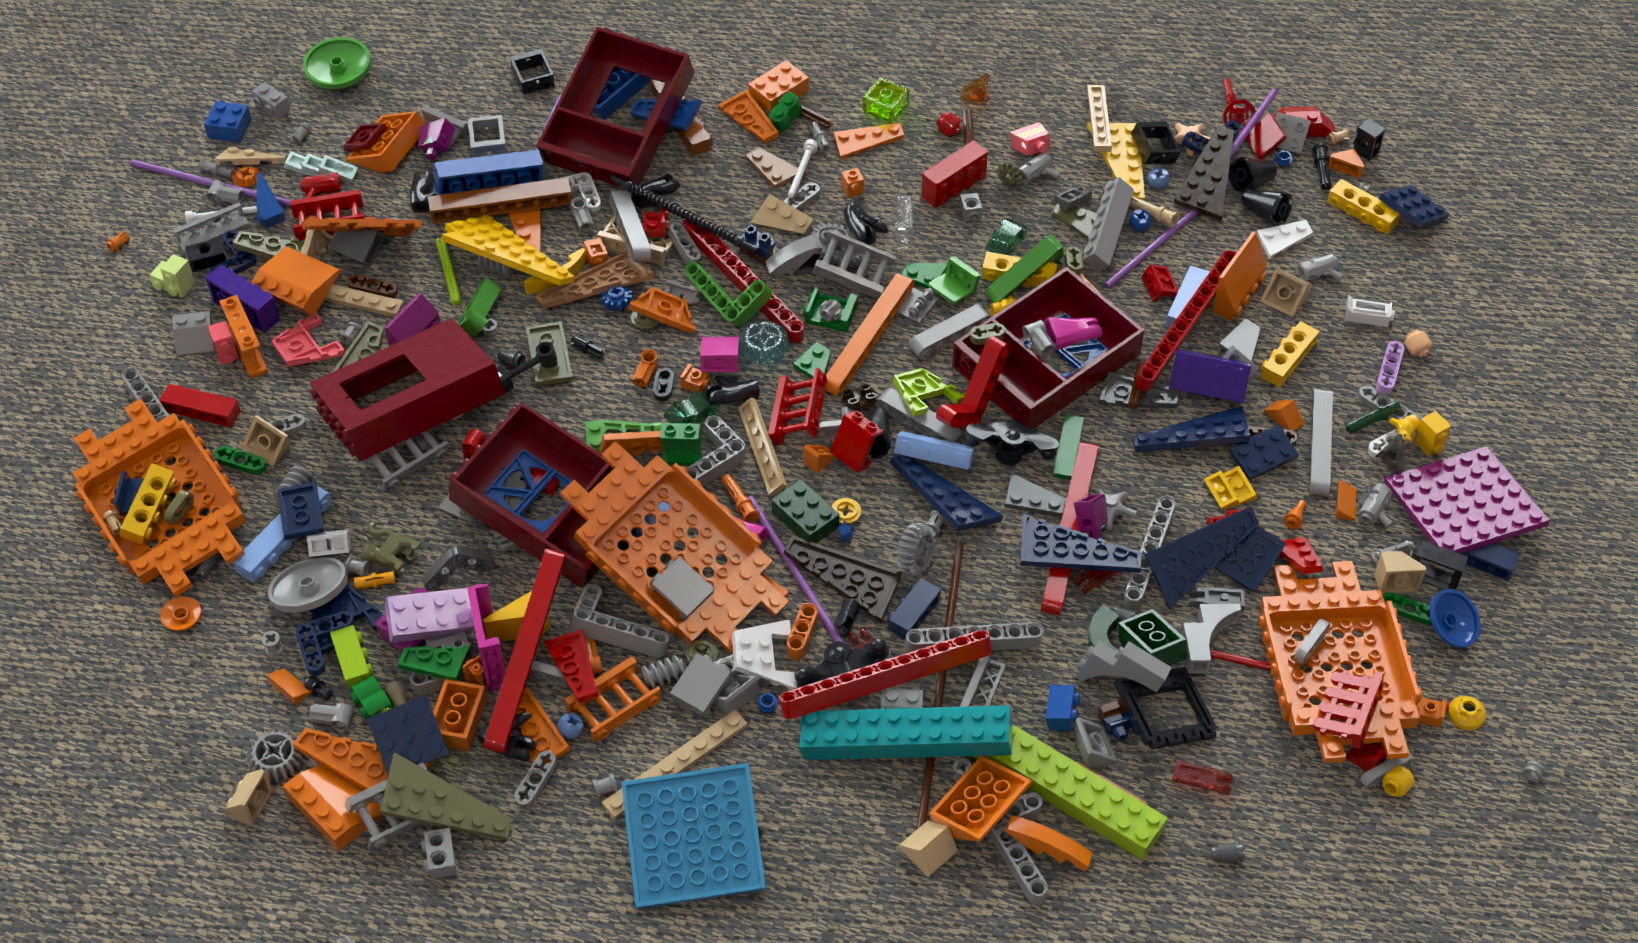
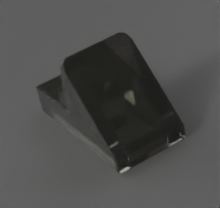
[1375,434,1405,476]

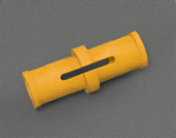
[354,571,396,590]

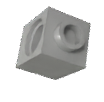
[960,193,982,221]

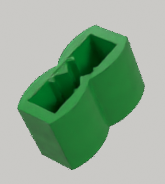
[769,92,802,132]
[350,675,393,720]

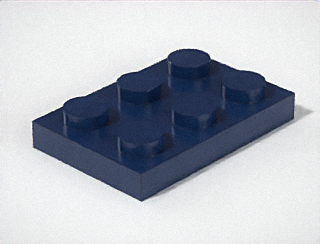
[1229,424,1299,480]
[277,482,324,540]

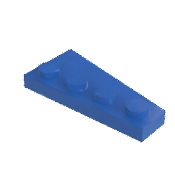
[630,99,702,131]

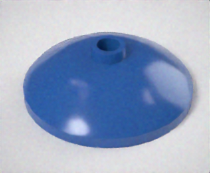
[1430,589,1481,648]

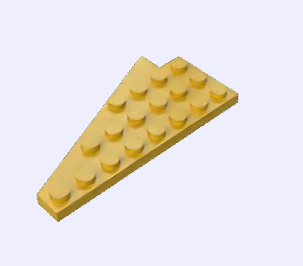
[441,215,575,286]

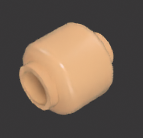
[1404,329,1432,358]

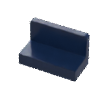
[113,471,144,516]

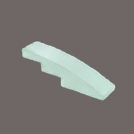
[284,151,358,182]

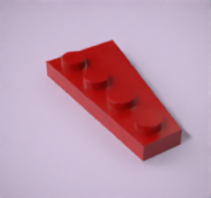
[544,629,599,703]

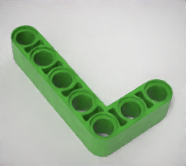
[985,234,1064,303]
[684,261,773,327]

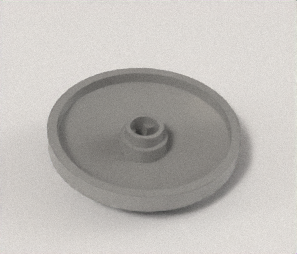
[268,557,348,613]

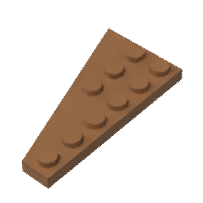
[535,251,655,309]

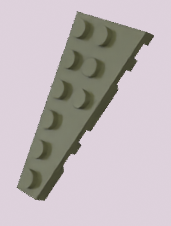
[380,752,511,840]

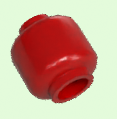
[936,112,962,137]

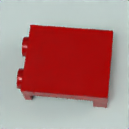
[829,411,883,473]

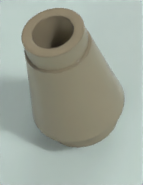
[385,681,407,708]

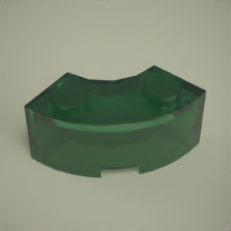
[985,218,1028,256]
[663,390,720,424]

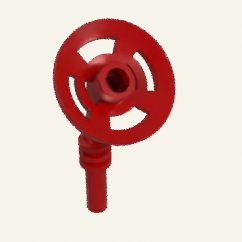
[1223,78,1256,134]

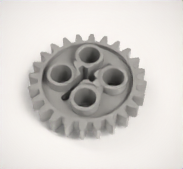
[811,223,864,268]

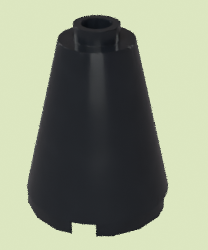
[1229,157,1277,192]
[1241,189,1293,226]
[867,409,891,459]

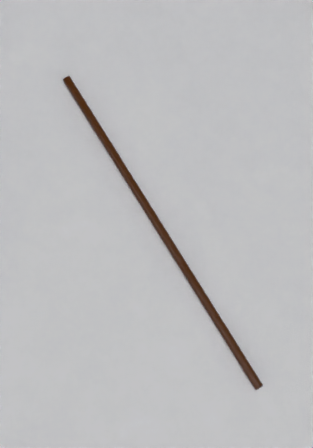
[916,541,964,830]

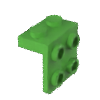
[928,256,981,304]

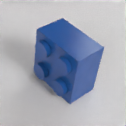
[204,101,252,143]

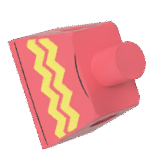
[1011,122,1050,156]

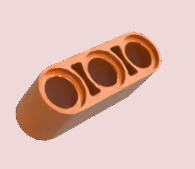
[787,603,818,660]

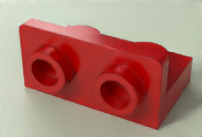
[643,208,668,237]
[1141,264,1179,302]

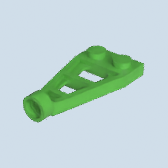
[585,420,661,452]

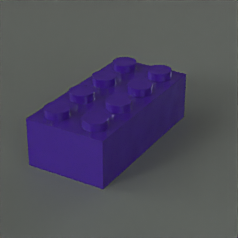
[205,265,280,333]
[1169,349,1251,403]

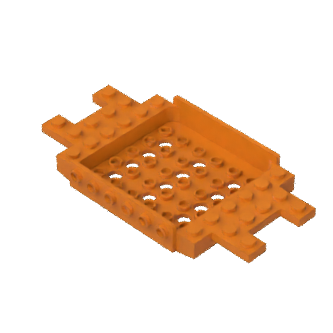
[73,398,247,597]
[560,441,789,655]
[1258,561,1422,763]

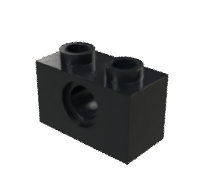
[1353,119,1386,161]
[185,238,227,273]

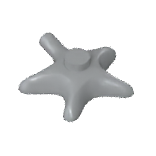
[1095,488,1137,530]

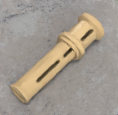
[1129,196,1180,227]

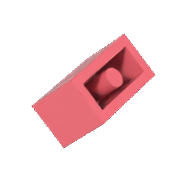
[208,321,239,364]

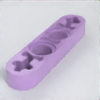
[1376,341,1404,394]

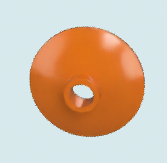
[160,596,201,631]

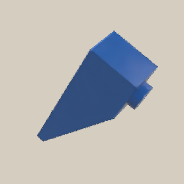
[256,172,285,229]

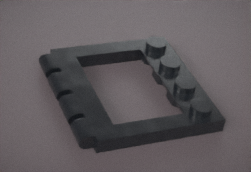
[1113,667,1217,750]

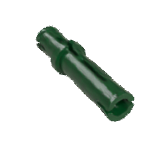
[1345,400,1401,435]

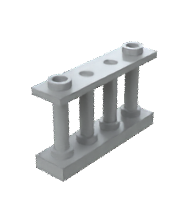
[812,229,896,299]
[362,430,448,490]
[345,762,427,850]

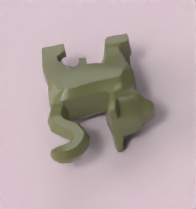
[360,521,421,577]

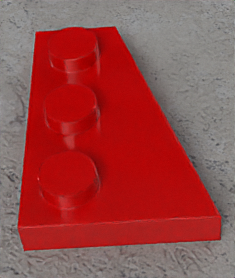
[1279,537,1323,574]

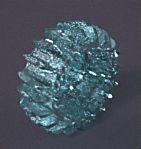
[739,319,789,364]

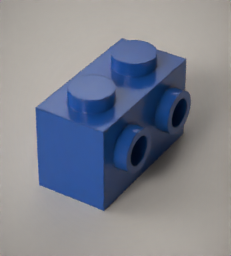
[1045,685,1080,731]

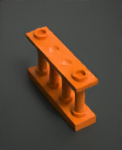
[219,295,268,379]
[564,656,662,742]

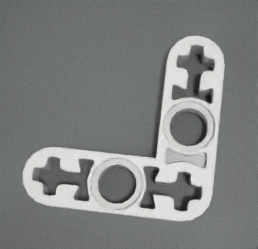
[558,172,601,213]

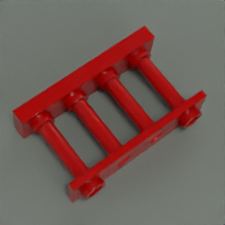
[290,189,365,241]
[768,367,828,445]

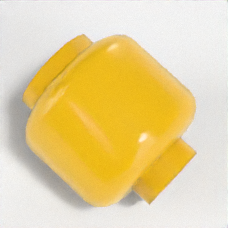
[1382,766,1415,797]

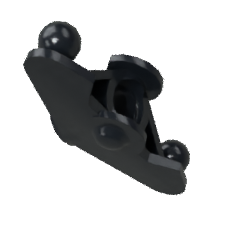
[965,420,1059,465]
[794,638,889,688]

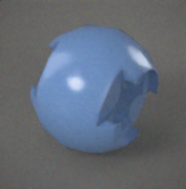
[1148,167,1170,189]
[558,713,584,739]

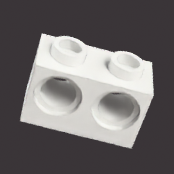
[307,529,351,557]

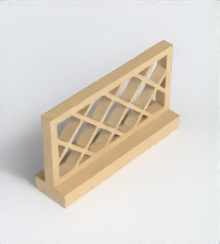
[597,216,674,266]

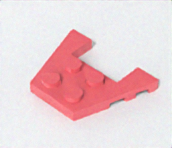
[271,313,345,367]

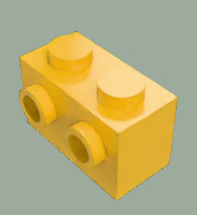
[1414,411,1451,456]

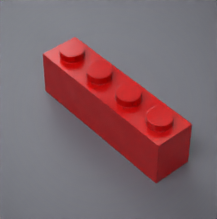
[159,384,241,427]

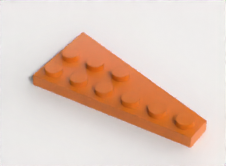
[302,216,421,236]
[293,728,434,790]

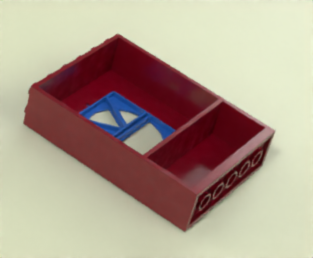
[952,267,1144,429]
[448,402,622,588]

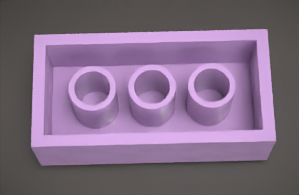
[385,588,474,643]

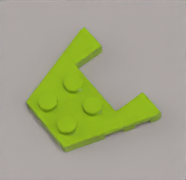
[893,368,965,417]

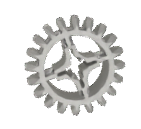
[896,523,936,576]
[246,728,304,783]

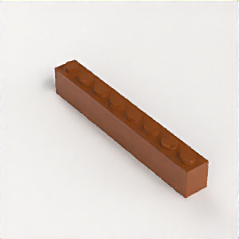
[647,79,713,156]
[428,177,572,224]

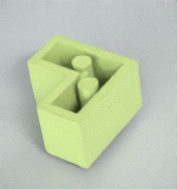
[150,254,195,298]

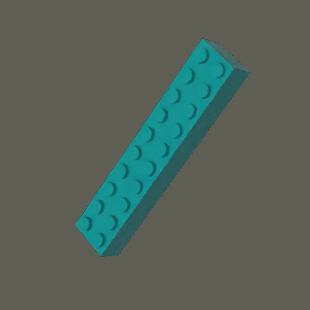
[799,705,1013,760]

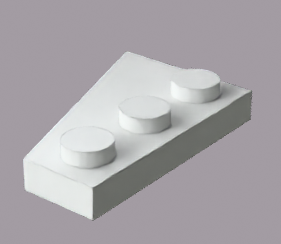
[1256,220,1313,259]

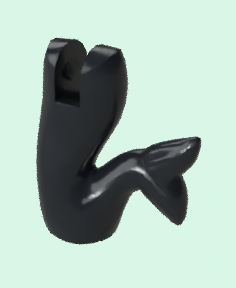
[410,172,436,213]
[631,173,680,213]
[844,203,888,245]
[705,376,760,405]
[479,713,537,762]

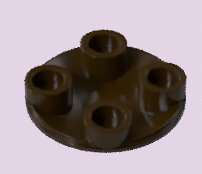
[842,384,879,409]

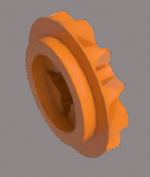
[232,165,260,187]

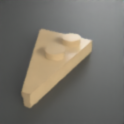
[215,147,285,165]

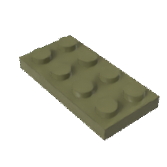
[526,321,573,387]

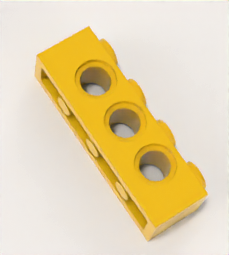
[1327,179,1400,234]
[982,252,1057,288]
[1260,321,1320,387]
[120,463,176,545]

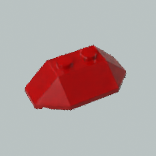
[1274,106,1336,137]

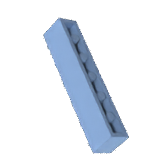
[233,482,331,583]

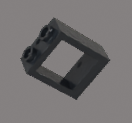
[510,49,555,95]
[1131,121,1181,164]
[1411,540,1468,590]

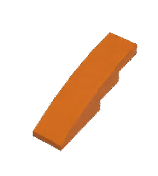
[1005,815,1092,871]

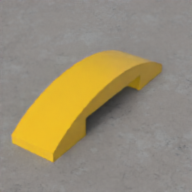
[524,248,586,294]

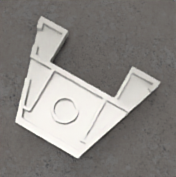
[732,620,797,691]

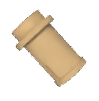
[1326,129,1350,145]
[103,510,121,536]

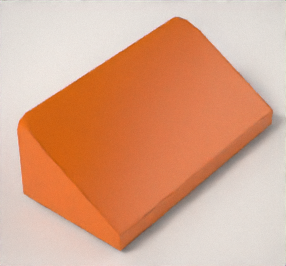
[1335,480,1357,521]
[267,668,312,705]

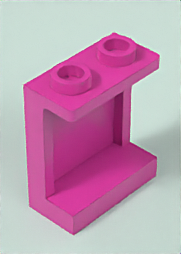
[700,337,739,372]

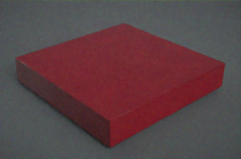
[343,123,387,151]

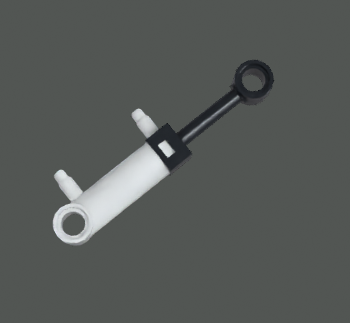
[453,342,558,419]

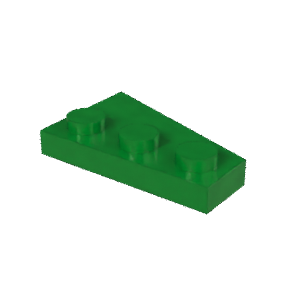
[398,645,471,681]

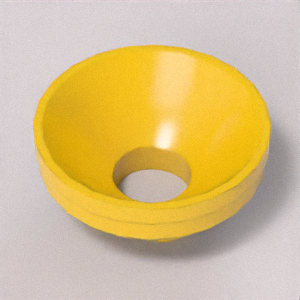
[1447,696,1486,730]

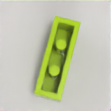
[330,625,374,690]

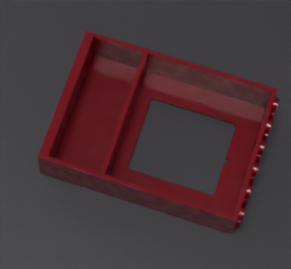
[536,26,695,188]
[310,318,505,462]

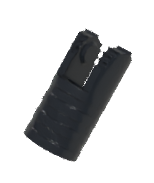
[834,598,861,637]

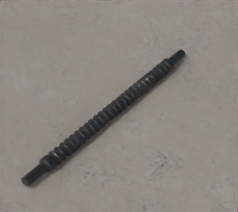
[611,175,759,254]

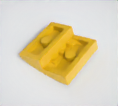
[1204,466,1257,510]

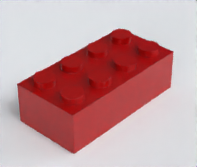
[921,140,988,208]

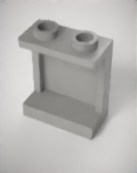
[650,557,714,621]
[670,653,734,719]

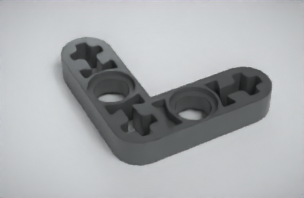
[422,547,496,590]

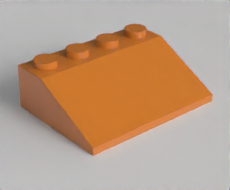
[346,111,425,173]
[1212,231,1267,321]
[251,246,341,317]
[929,756,1032,842]
[283,764,385,851]

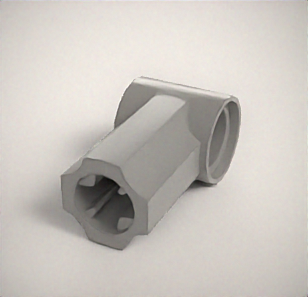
[206,180,244,204]
[571,196,594,232]
[1022,320,1055,357]
[309,703,354,730]

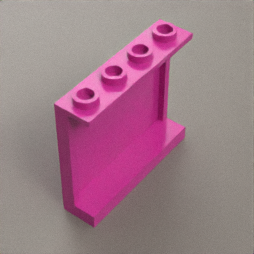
[467,584,506,692]

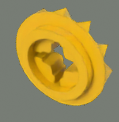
[831,498,861,525]

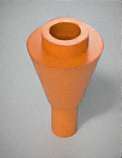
[1283,500,1306,529]

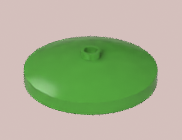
[303,37,371,90]

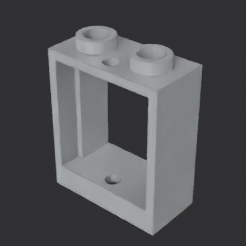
[468,115,507,158]

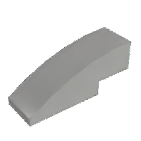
[766,234,820,278]

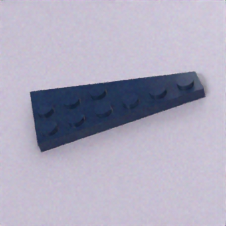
[1144,506,1259,609]

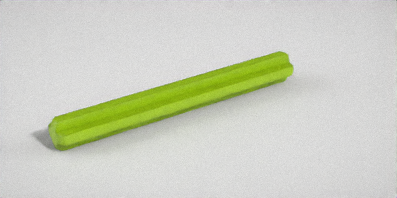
[436,237,461,306]

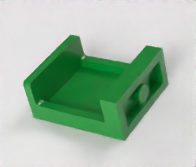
[803,286,858,332]
[660,423,702,466]

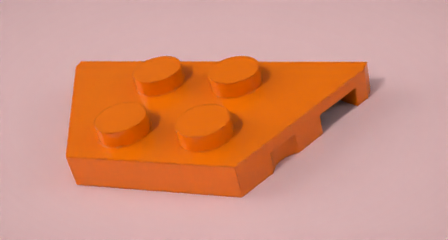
[627,287,696,334]

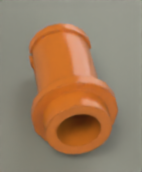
[106,231,130,252]

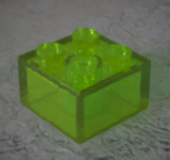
[863,77,909,124]

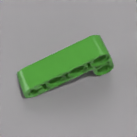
[458,277,501,338]

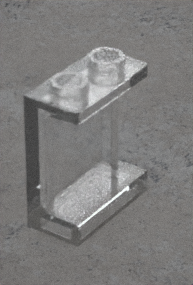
[893,196,913,251]

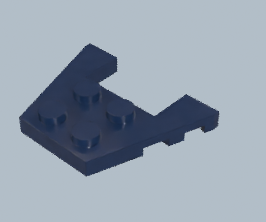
[312,584,383,655]

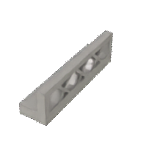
[173,202,250,254]
[960,654,1006,707]

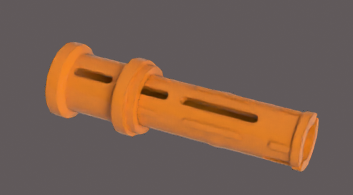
[721,474,760,523]

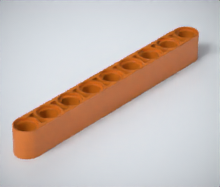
[825,273,914,397]

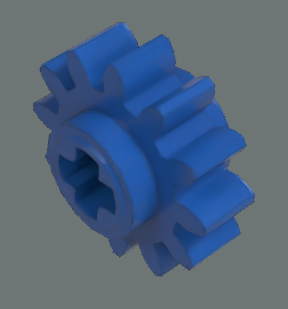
[601,286,633,312]

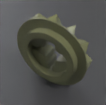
[997,163,1023,186]
[631,312,659,331]
[686,639,718,662]

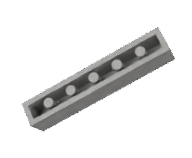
[1082,177,1134,272]

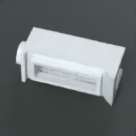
[1344,295,1395,327]

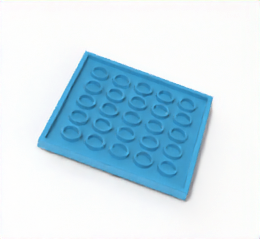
[621,763,766,909]

